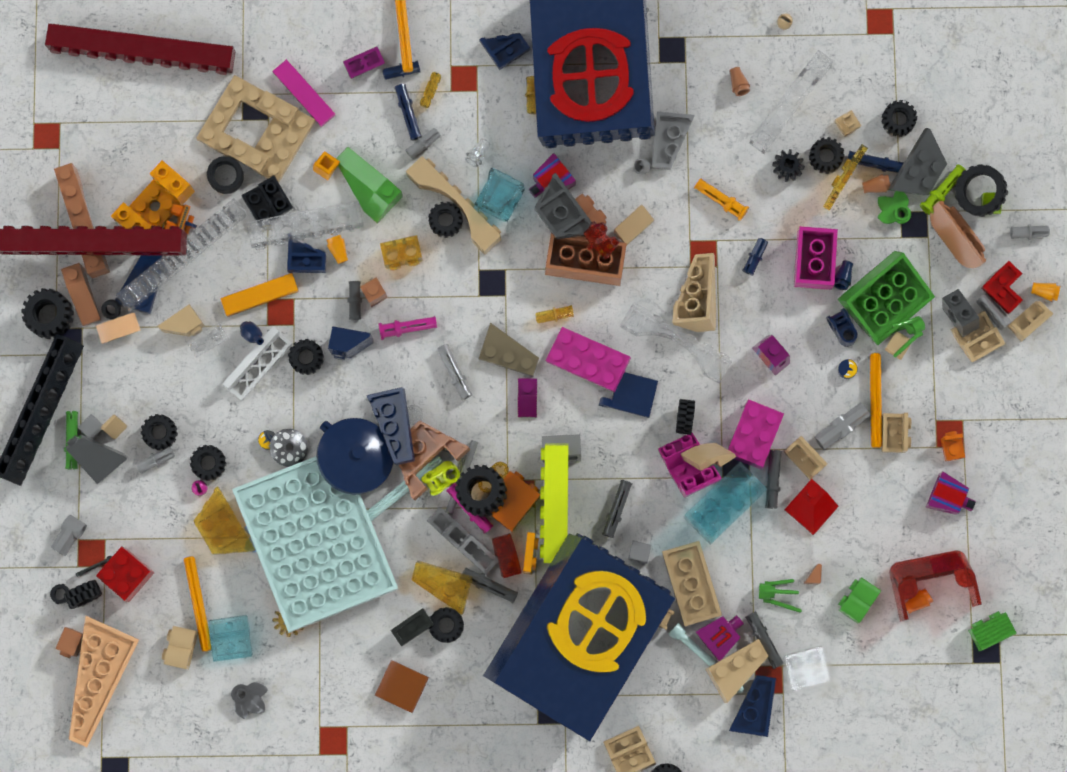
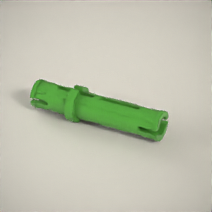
[64,411,78,470]

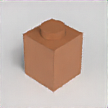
[360,277,388,307]
[55,627,83,658]

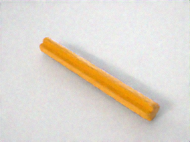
[395,0,413,73]
[870,353,882,448]
[184,556,212,652]

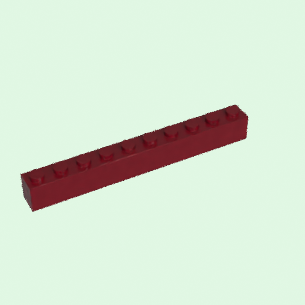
[45,23,236,75]
[0,226,187,256]

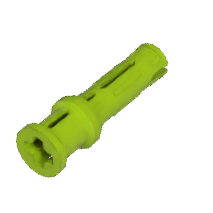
[920,164,966,215]

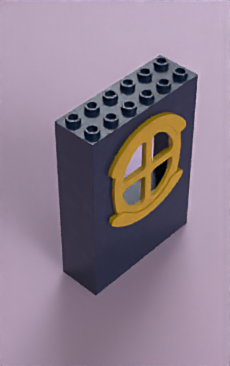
[483,533,675,742]

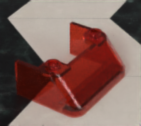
[889,550,982,622]

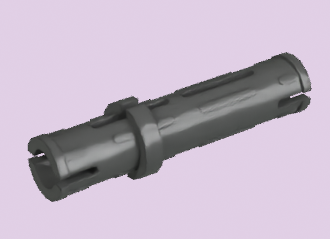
[765,450,782,509]
[602,480,632,538]
[461,567,518,604]
[745,611,784,669]

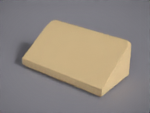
[614,204,654,246]

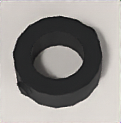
[101,299,121,319]
[50,584,70,604]

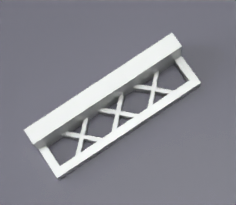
[222,326,292,401]

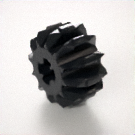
[772,149,805,182]

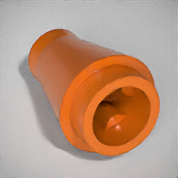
[903,588,933,614]

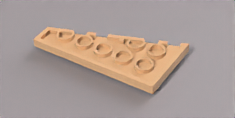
[68,615,139,747]

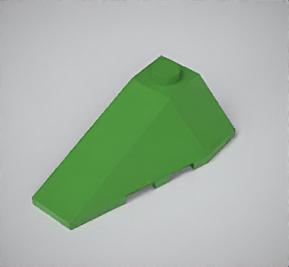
[336,147,403,224]

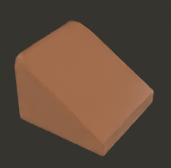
[804,564,822,585]

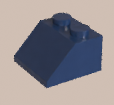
[328,326,373,360]

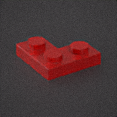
[981,261,1023,315]

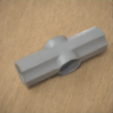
[814,402,871,450]

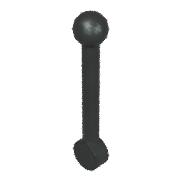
[75,556,112,577]

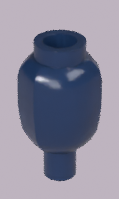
[240,321,264,345]

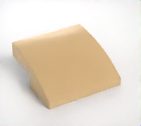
[950,311,1005,362]
[681,443,736,471]
[603,726,656,772]

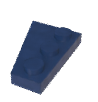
[729,675,776,737]

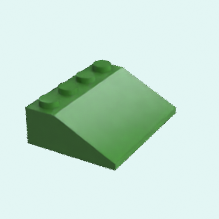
[838,251,935,345]

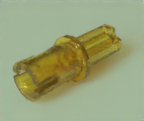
[525,76,536,115]
[535,305,574,323]

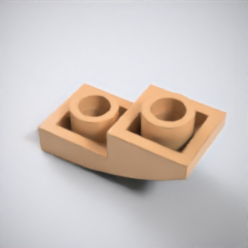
[96,313,141,344]

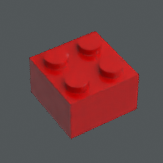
[96,546,155,602]

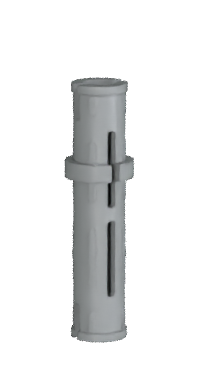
[437,344,472,400]

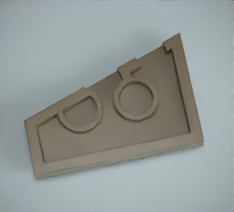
[479,323,539,377]

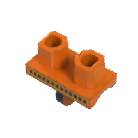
[163,204,197,234]

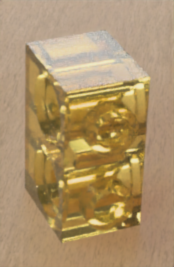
[380,235,423,270]

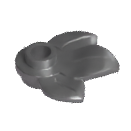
[231,682,268,719]

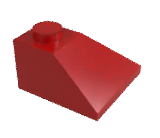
[784,479,839,535]

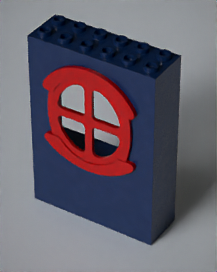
[530,0,655,148]

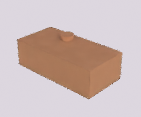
[545,233,627,286]

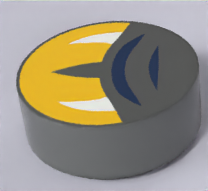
[258,430,275,450]

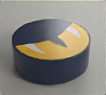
[838,359,858,379]

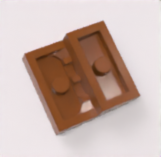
[375,660,429,713]

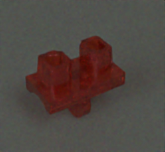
[583,221,619,259]

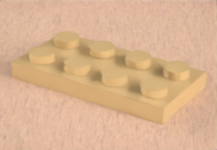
[662,541,722,627]

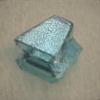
[474,168,525,222]

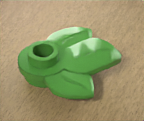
[877,191,911,224]

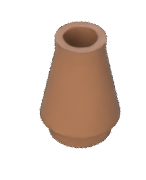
[729,67,750,96]
[862,174,890,194]

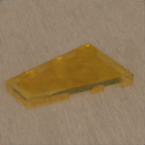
[412,561,473,615]

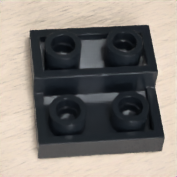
[241,176,293,229]

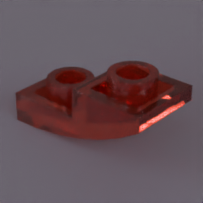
[492,533,522,578]

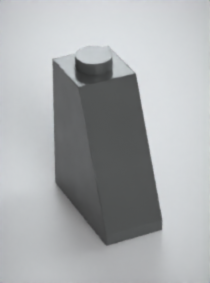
[66,434,127,484]

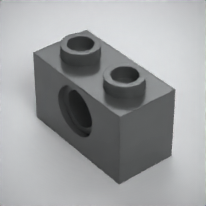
[942,289,979,337]

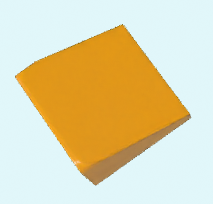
[313,151,340,180]

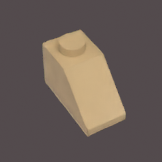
[158,304,205,337]

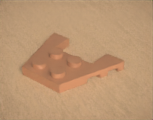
[399,420,471,501]

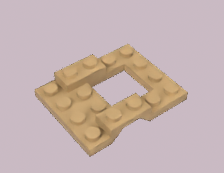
[196,75,316,182]

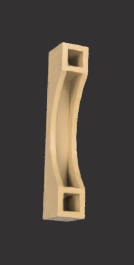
[406,156,501,255]

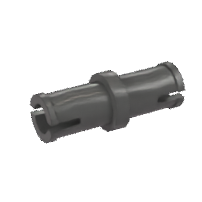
[347,281,362,320]

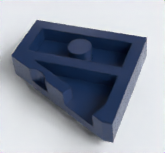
[479,33,530,70]
[287,236,327,273]

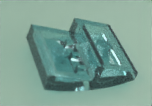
[208,615,253,662]

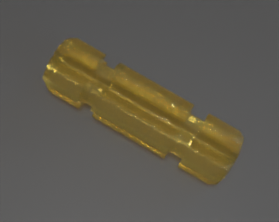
[420,72,441,108]

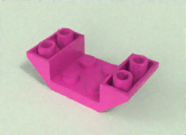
[658,433,721,498]

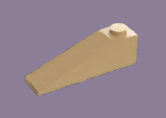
[672,253,716,332]

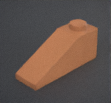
[61,263,101,326]

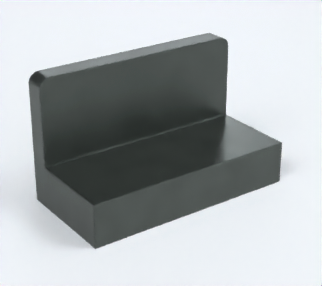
[390,608,434,647]

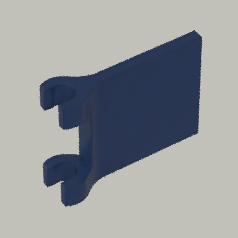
[598,372,658,418]

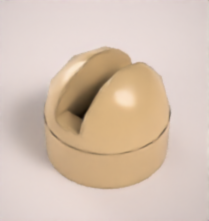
[777,13,793,30]

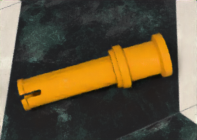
[694,178,749,221]

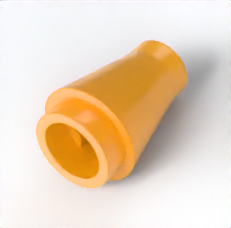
[326,235,348,264]
[1031,282,1061,302]

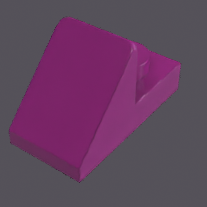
[518,378,537,418]

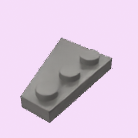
[652,111,694,170]

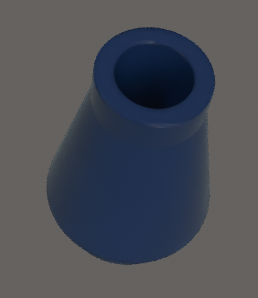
[834,260,853,290]

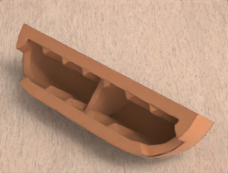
[930,201,986,268]

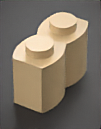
[162,626,198,670]

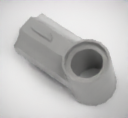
[51,515,87,556]

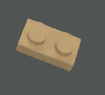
[882,412,912,453]

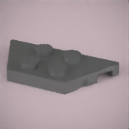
[889,128,947,195]
[534,173,598,239]

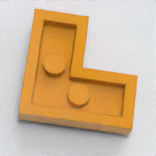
[523,532,539,575]

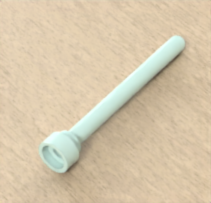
[668,622,744,693]

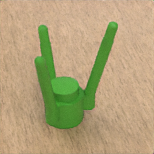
[892,316,925,357]
[759,579,802,613]

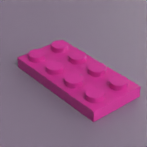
[545,327,631,392]

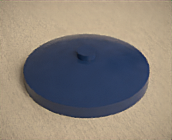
[316,418,393,495]

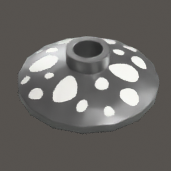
[269,428,308,467]

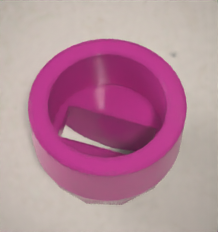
[191,480,208,496]

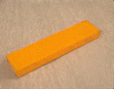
[220,273,299,317]

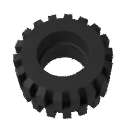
[21,288,74,339]
[455,465,507,517]

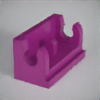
[343,46,385,79]

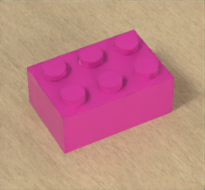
[794,226,838,290]
[728,399,784,470]

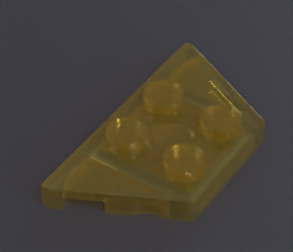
[823,144,868,211]
[193,486,256,555]

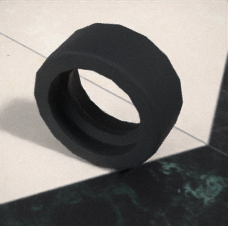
[207,156,244,194]

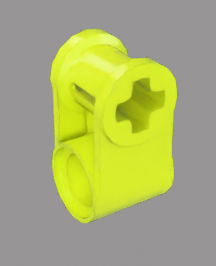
[421,461,460,496]

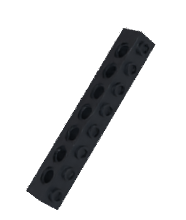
[0,334,84,486]

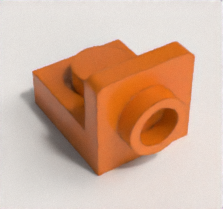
[941,431,965,462]

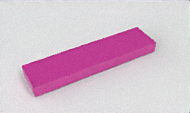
[272,59,335,127]

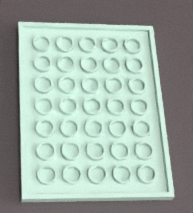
[232,456,398,633]

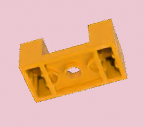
[111,160,195,229]

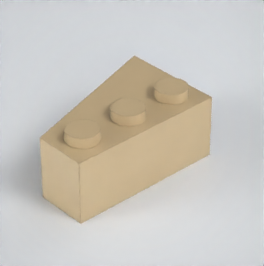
[705,639,768,703]

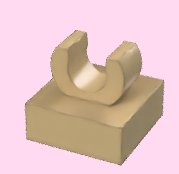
[835,110,861,137]

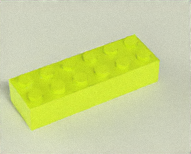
[540,443,568,563]

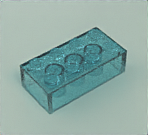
[684,462,768,545]

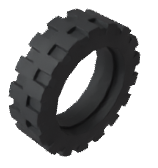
[954,164,1008,217]

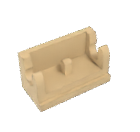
[1007,301,1053,342]
[784,436,827,480]

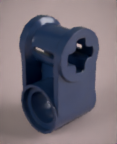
[826,308,858,347]

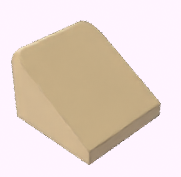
[885,331,911,360]
[101,414,127,439]

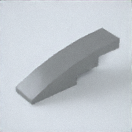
[427,507,499,575]

